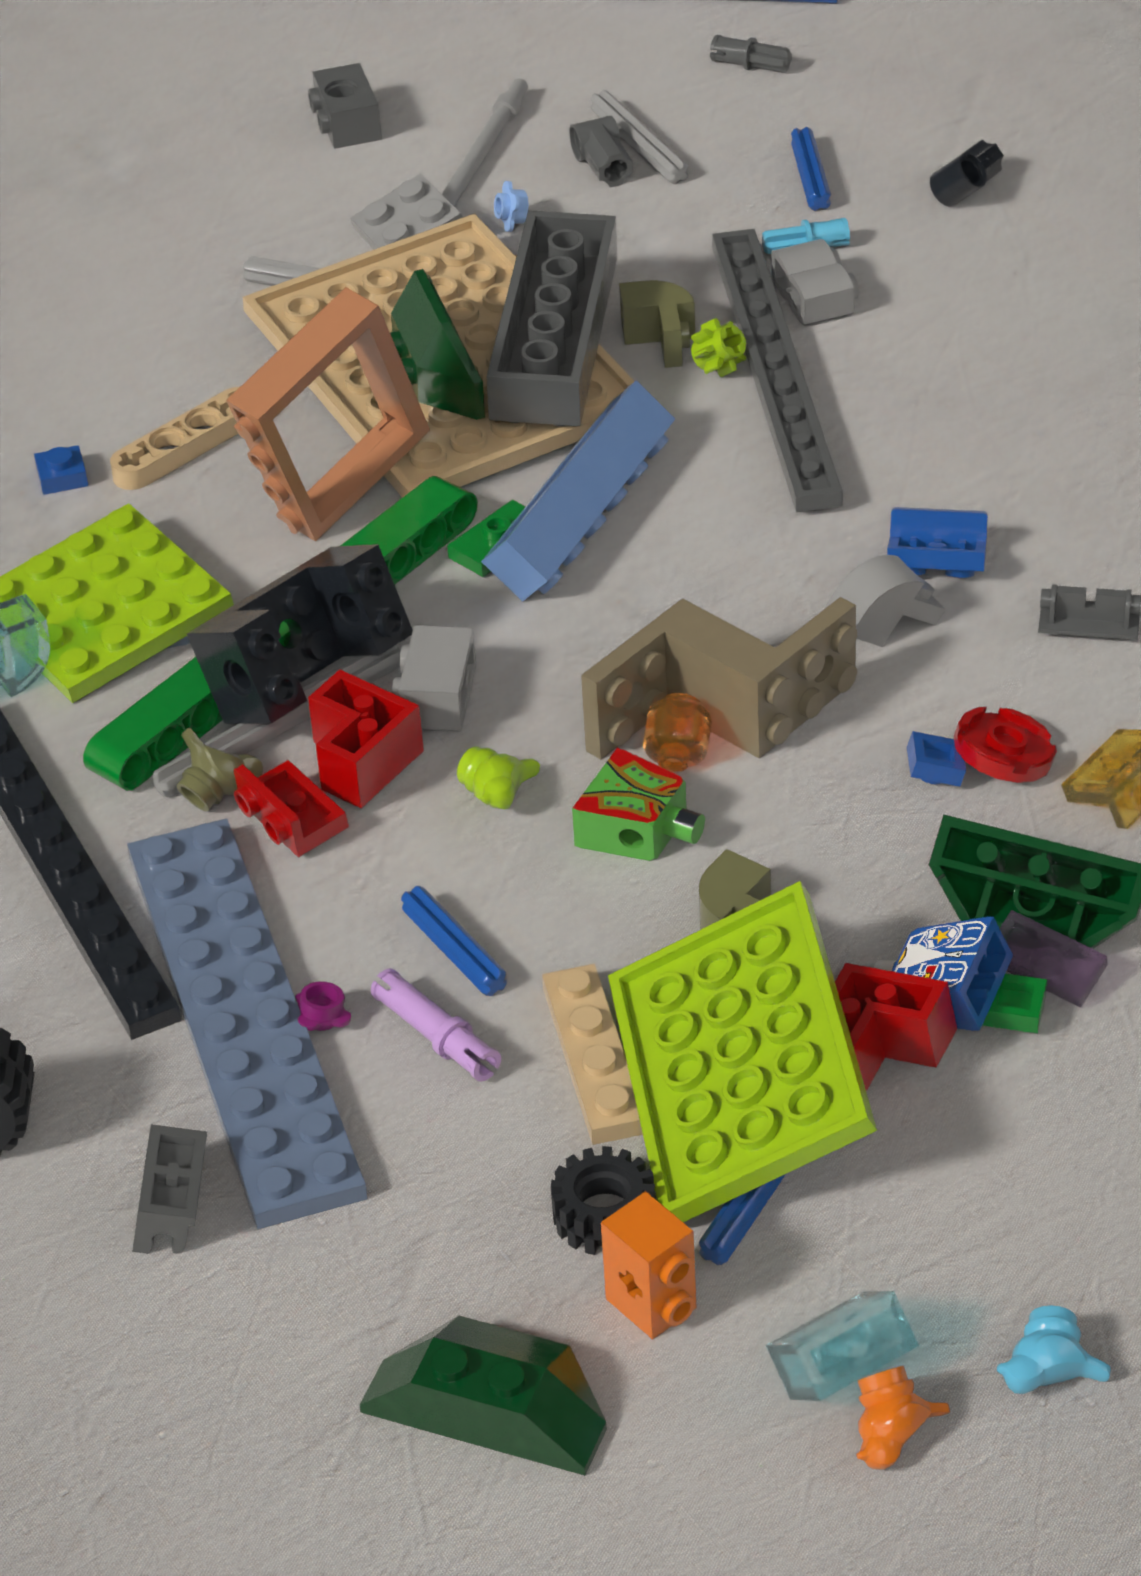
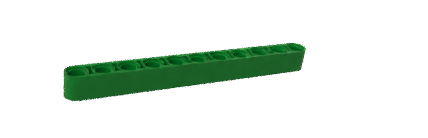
[83,476,478,791]

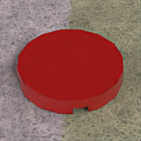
[953,706,1057,783]

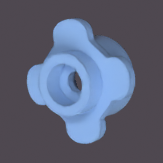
[494,181,529,232]

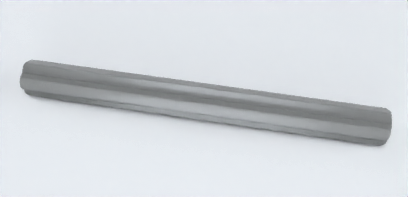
[152,645,401,797]

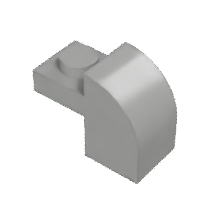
[823,555,946,647]

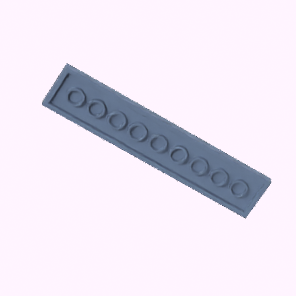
[127,818,368,1230]

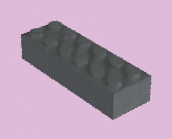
[486,210,617,426]

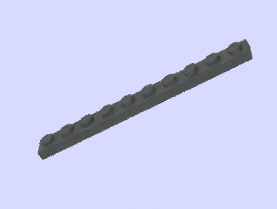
[712,228,843,512]

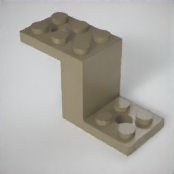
[581,597,857,760]

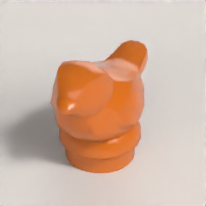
[856,1365,950,1470]

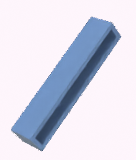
[481,380,675,602]

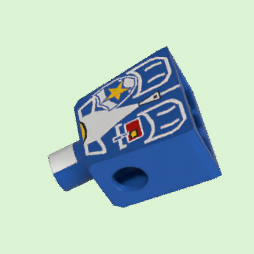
[874,917,1013,1031]

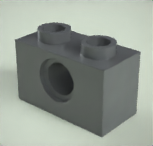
[308,63,382,149]

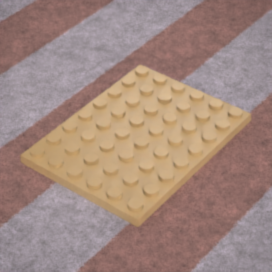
[242,213,634,498]

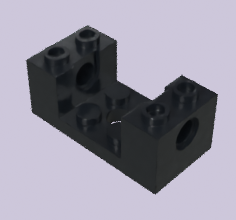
[186,544,413,724]

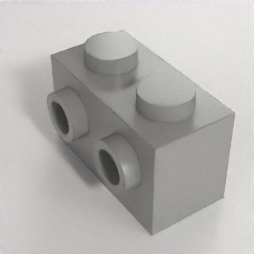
[392,625,476,731]

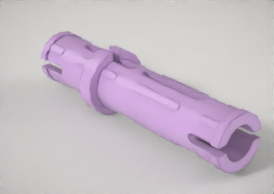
[370,968,501,1081]

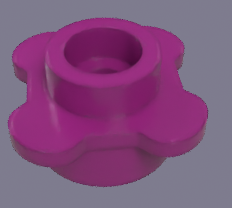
[295,981,351,1031]

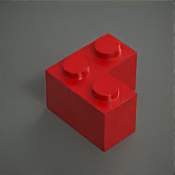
[308,669,424,808]
[835,963,957,1092]

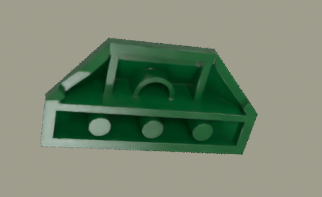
[390,269,485,420]
[928,814,1141,963]
[359,1315,607,1476]

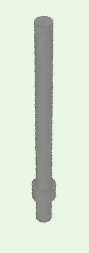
[442,78,528,206]

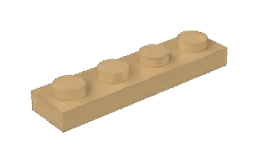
[542,963,643,1145]

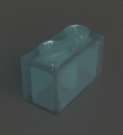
[766,1291,919,1401]

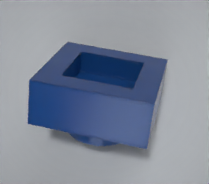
[34,445,88,495]
[906,731,966,787]

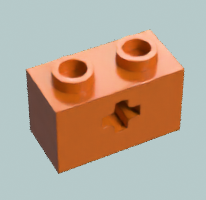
[601,1191,697,1340]

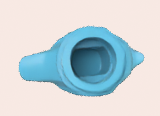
[997,1305,1111,1395]

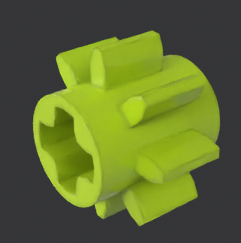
[691,318,746,377]

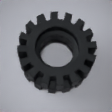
[551,1146,656,1255]

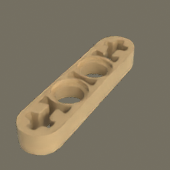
[110,386,241,490]

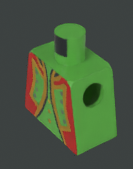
[572,747,705,861]

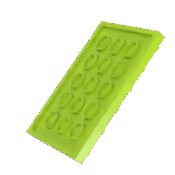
[608,881,877,1222]

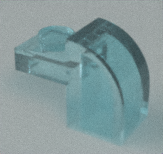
[0,594,50,697]

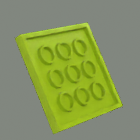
[0,503,234,703]

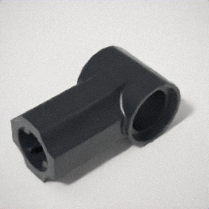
[929,139,1004,207]

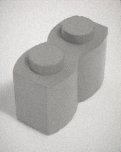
[772,239,859,325]

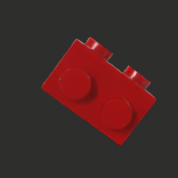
[233,760,349,858]

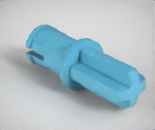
[762,217,850,254]

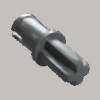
[710,34,792,72]

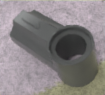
[569,115,633,187]

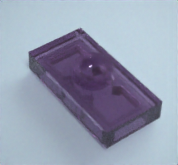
[1000,910,1108,1008]

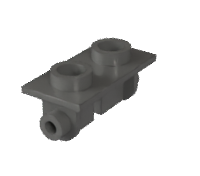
[1038,584,1141,640]

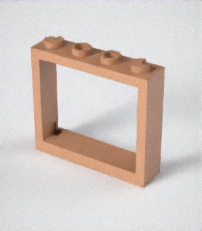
[226,287,430,542]

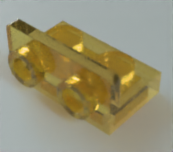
[1061,729,1141,829]

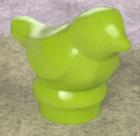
[457,746,540,810]

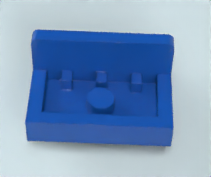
[887,507,988,578]

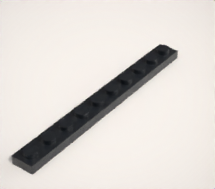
[0,709,182,1040]

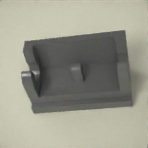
[132,1124,207,1254]

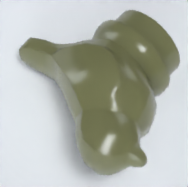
[177,728,263,811]

